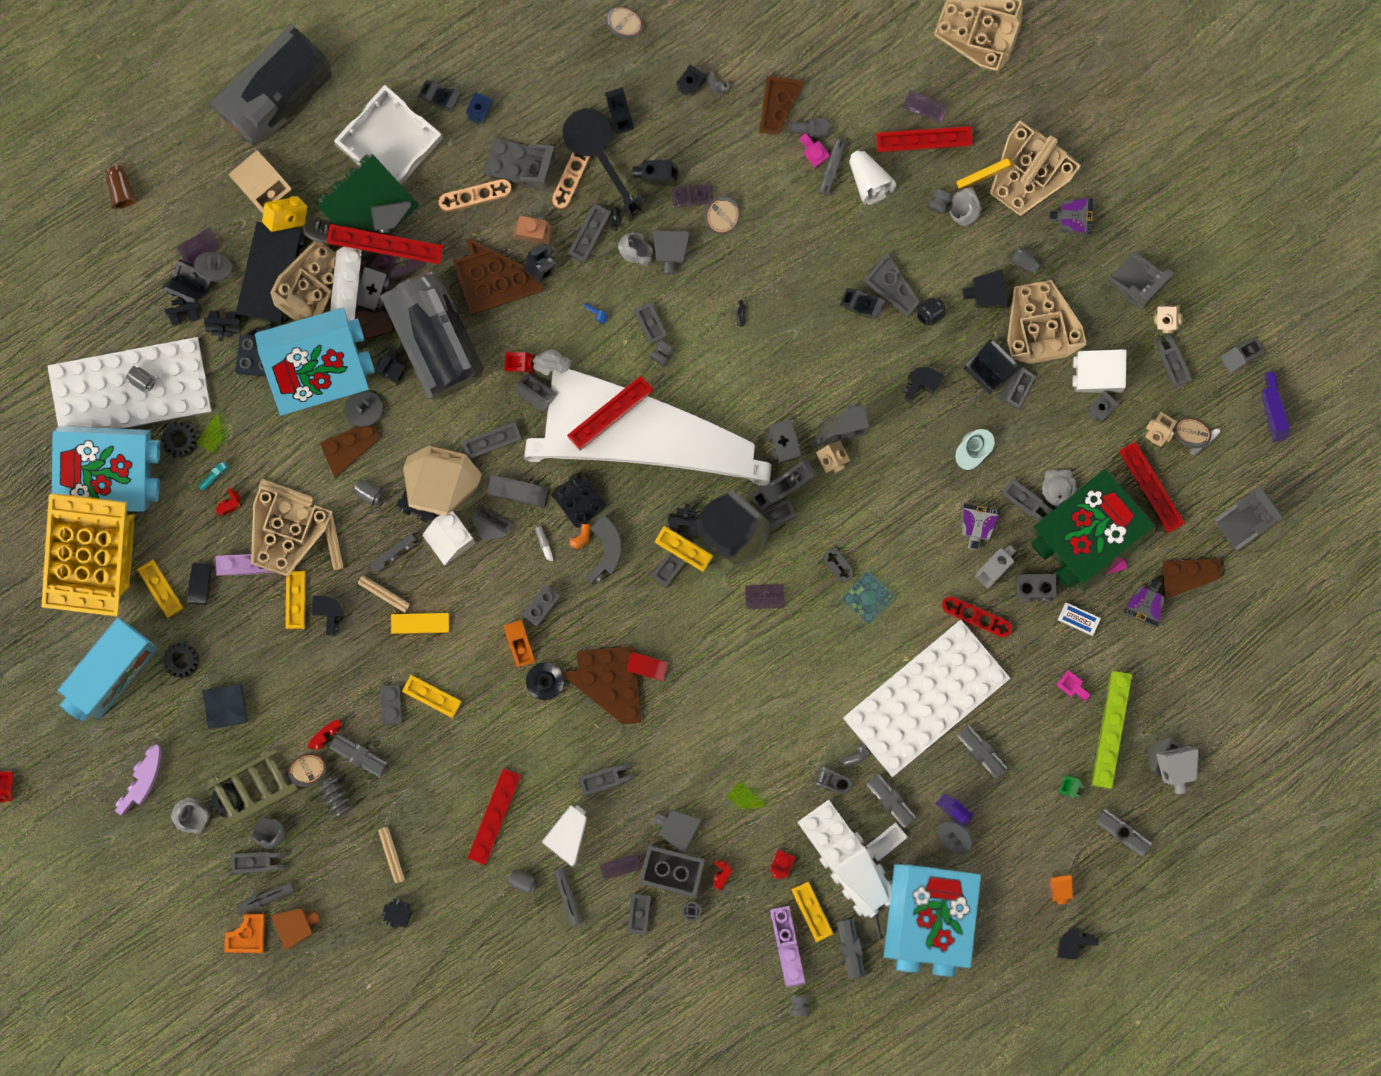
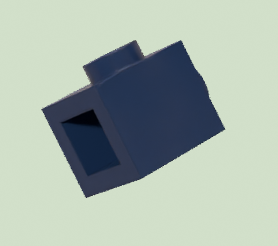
[466,92,493,124]

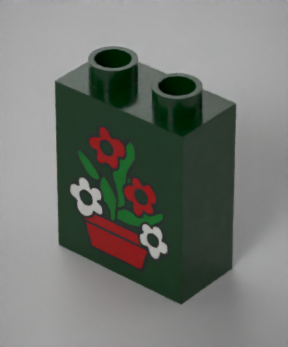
[1031,469,1155,592]

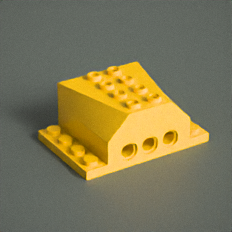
[41,493,135,616]

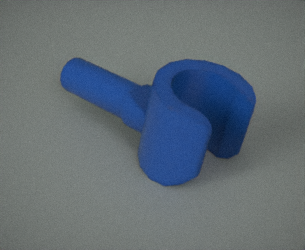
[584,303,607,324]

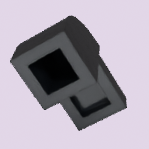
[417,80,460,112]
[605,87,634,134]
[840,288,885,319]
[903,367,944,402]
[312,596,344,637]
[1056,928,1099,960]

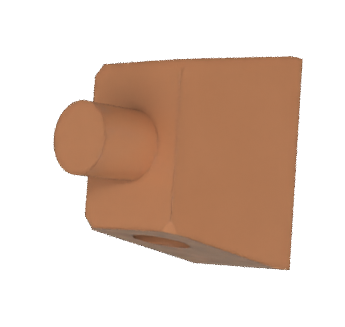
[513,216,552,245]

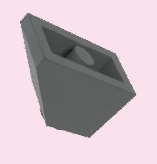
[370,201,411,233]
[1220,337,1265,373]

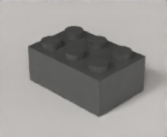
[639,845,705,898]

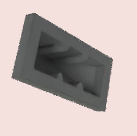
[471,506,513,541]
[1146,737,1182,778]

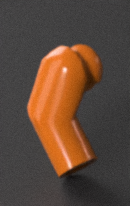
[569,524,591,549]

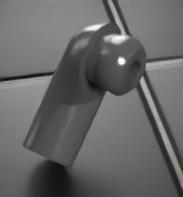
[705,71,729,94]
[843,744,869,767]

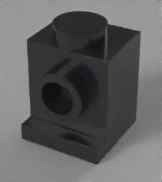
[676,64,705,97]

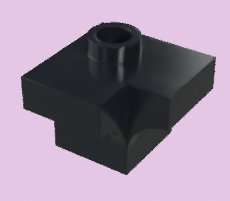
[524,243,556,284]
[375,347,407,385]

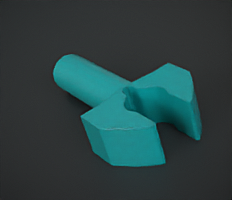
[199,461,229,491]

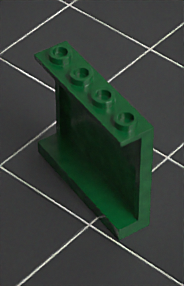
[316,154,420,257]

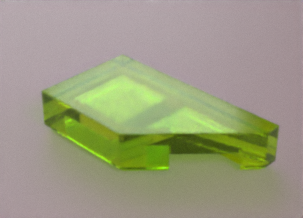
[197,414,223,454]
[727,782,766,809]

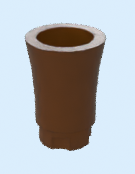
[105,165,137,209]

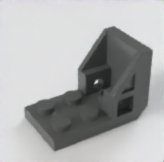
[483,138,556,190]
[1107,252,1174,310]
[1214,486,1283,551]

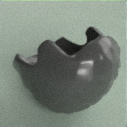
[252,817,285,849]

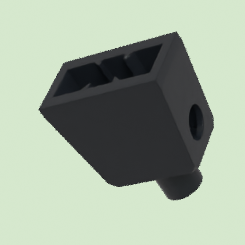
[632,160,678,187]
[962,270,1008,309]

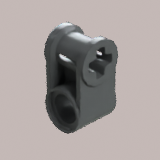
[813,766,851,794]

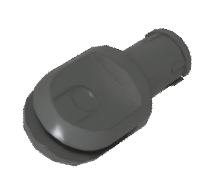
[789,119,831,137]

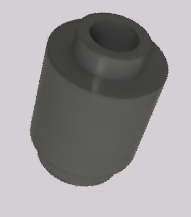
[126,366,156,393]
[353,480,383,506]
[507,869,538,894]

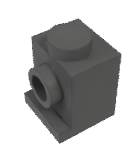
[1087,391,1118,423]

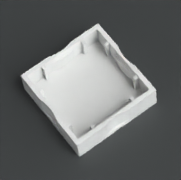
[334,85,443,185]

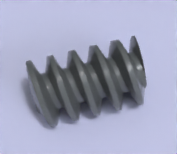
[315,777,353,820]

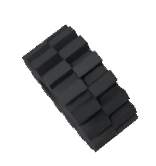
[161,422,198,458]
[163,643,199,678]
[211,783,245,818]

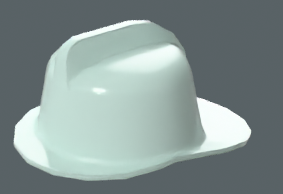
[955,429,995,470]

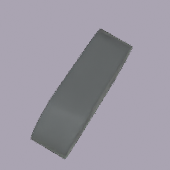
[824,549,853,582]

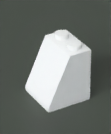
[1072,350,1126,393]
[422,511,476,566]
[542,805,587,867]

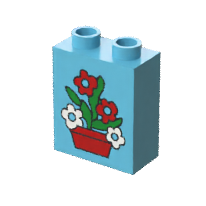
[255,307,375,416]
[52,426,160,512]
[57,618,158,722]
[884,864,981,977]

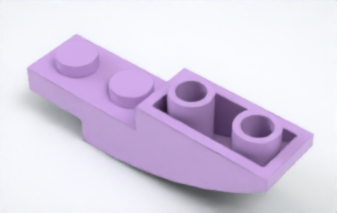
[215,554,295,576]
[115,744,162,816]
[770,906,805,988]

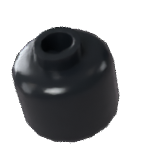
[917,297,945,326]

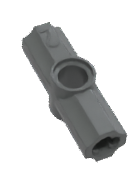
[957,725,1008,779]
[330,734,388,777]
[866,773,916,828]
[1095,809,1152,857]
[837,919,865,979]

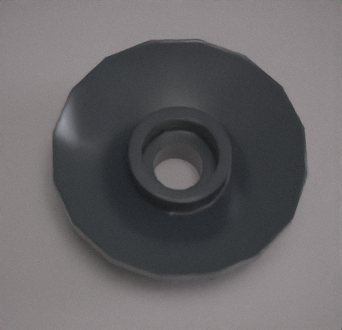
[526,662,564,701]

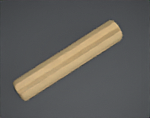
[1020,136,1058,186]
[259,479,314,507]
[325,515,344,570]
[358,575,410,612]
[378,827,405,883]

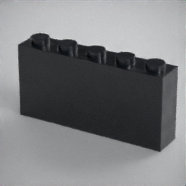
[236,221,305,326]

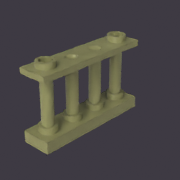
[206,749,298,828]

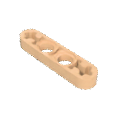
[552,153,590,210]
[439,179,511,212]

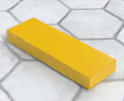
[956,158,1014,190]
[654,526,713,573]
[137,560,184,618]
[286,571,306,629]
[391,613,449,634]
[402,675,462,718]
[791,881,834,942]

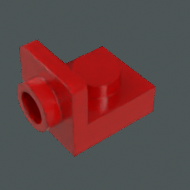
[504,352,535,374]
[215,488,242,517]
[0,772,14,803]
[769,850,795,880]
[713,859,733,891]

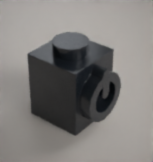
[382,898,413,929]

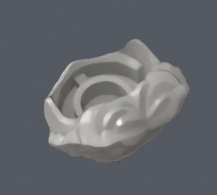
[949,187,981,226]
[618,233,654,266]
[533,349,572,375]
[1042,469,1077,507]
[171,798,211,834]

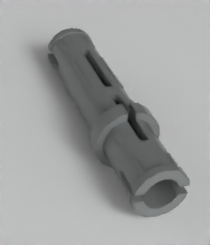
[818,139,847,196]
[553,868,583,927]
[236,882,295,915]

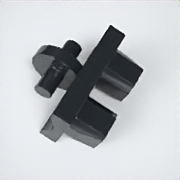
[164,296,202,326]
[204,311,240,341]
[668,503,699,536]

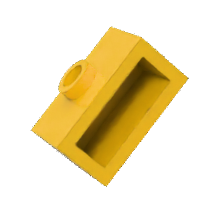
[262,196,307,232]

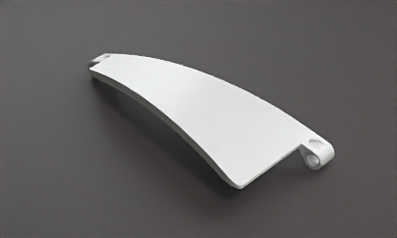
[524,369,772,486]

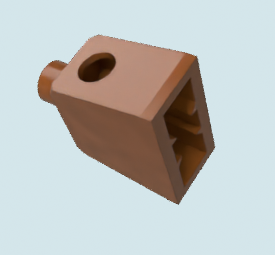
[271,908,321,950]

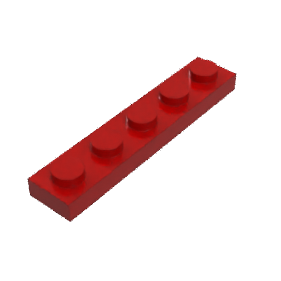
[876,126,972,153]
[567,376,654,451]
[1118,441,1185,534]
[467,769,521,866]

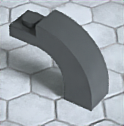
[750,458,817,512]
[586,515,622,584]

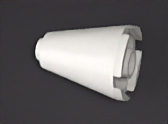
[849,150,896,205]

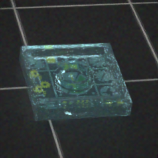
[841,571,895,625]

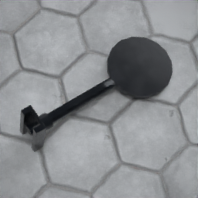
[562,109,646,222]

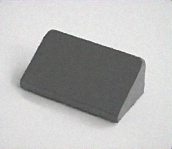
[999,366,1036,409]
[515,374,557,412]

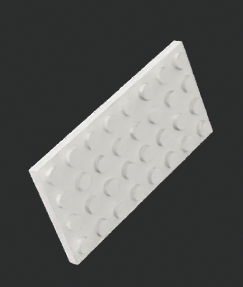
[48,337,212,429]
[843,620,1010,777]

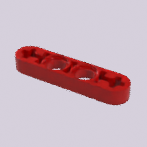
[941,596,1012,638]

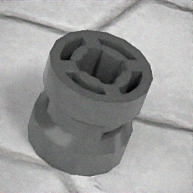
[927,189,952,214]
[649,340,675,366]
[682,902,701,921]
[791,996,810,1016]

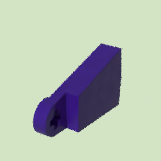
[1262,371,1290,442]
[935,794,974,827]

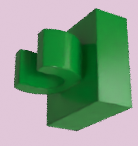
[1058,775,1084,799]

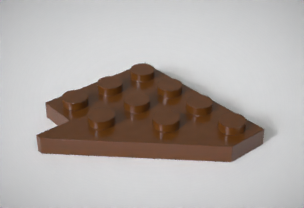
[453,239,543,315]
[562,646,641,725]

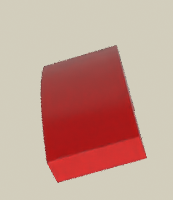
[626,652,668,682]
[307,719,343,751]

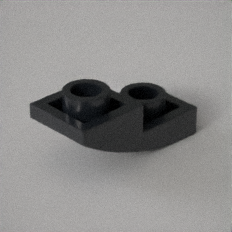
[187,563,213,605]

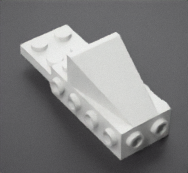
[797,800,892,918]

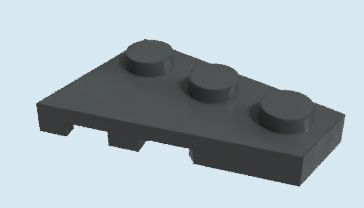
[863,252,920,318]

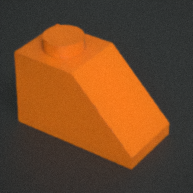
[504,620,535,668]
[1049,875,1073,905]

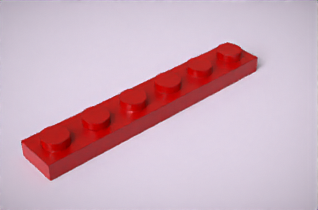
[326,224,443,265]

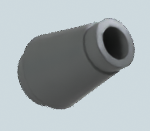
[1010,247,1040,273]

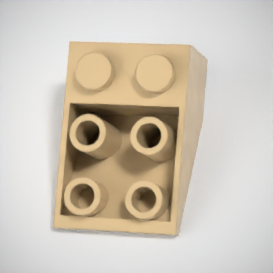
[228,150,294,215]

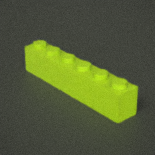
[1091,671,1132,789]

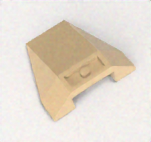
[934,0,1023,71]
[990,121,1081,216]
[271,241,336,321]
[1007,280,1087,364]
[403,446,482,516]
[251,487,332,577]

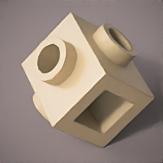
[1154,305,1183,333]
[1145,412,1177,447]
[816,441,850,473]

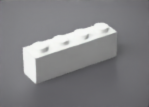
[330,247,362,321]

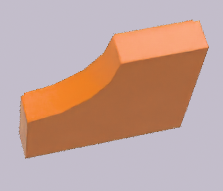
[225,914,265,953]

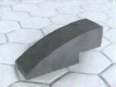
[487,475,548,507]

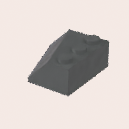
[811,403,869,448]

